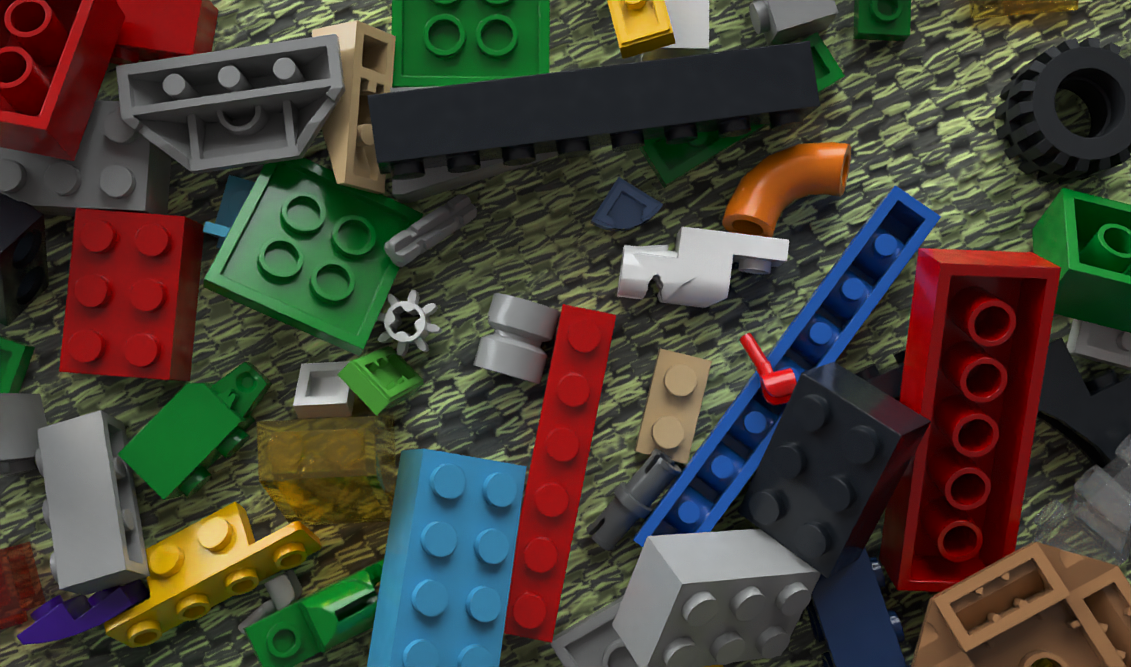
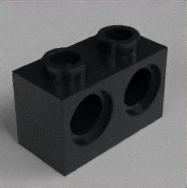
[0,193,49,327]

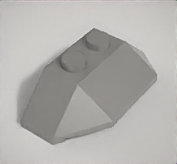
[116,34,345,174]

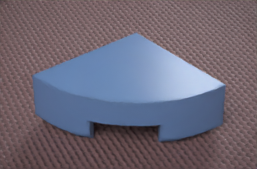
[591,177,663,231]

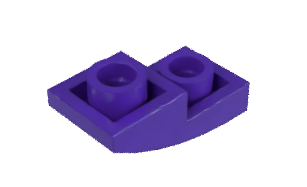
[17,579,150,645]

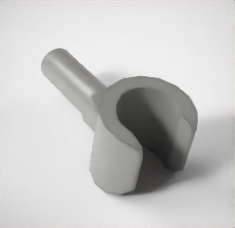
[238,569,303,635]

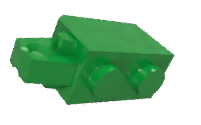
[118,362,272,500]

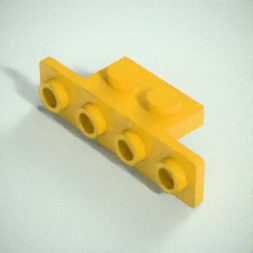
[104,501,322,648]

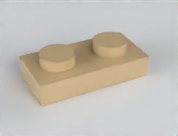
[634,348,712,464]

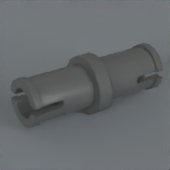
[586,449,682,552]

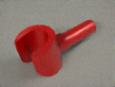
[739,333,797,405]

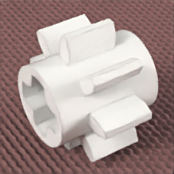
[377,289,442,356]

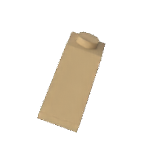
[312,20,396,194]

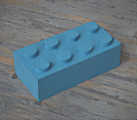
[367,448,527,667]

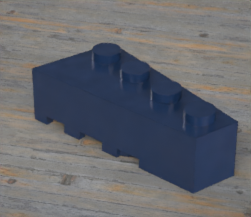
[806,548,911,667]

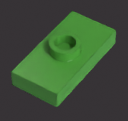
[337,346,425,416]

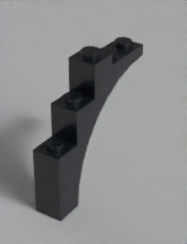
[852,337,1131,512]

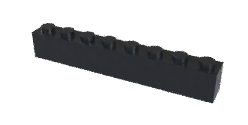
[367,41,820,180]

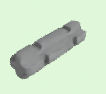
[384,194,477,267]

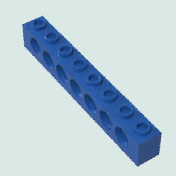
[633,185,941,547]

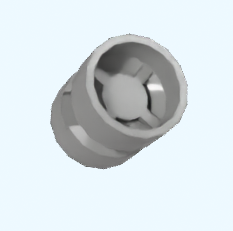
[473,293,561,384]

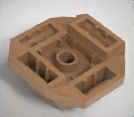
[911,542,1131,667]

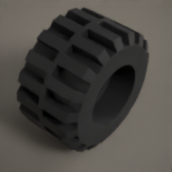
[995,38,1131,184]

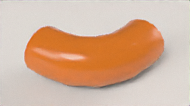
[722,142,851,237]

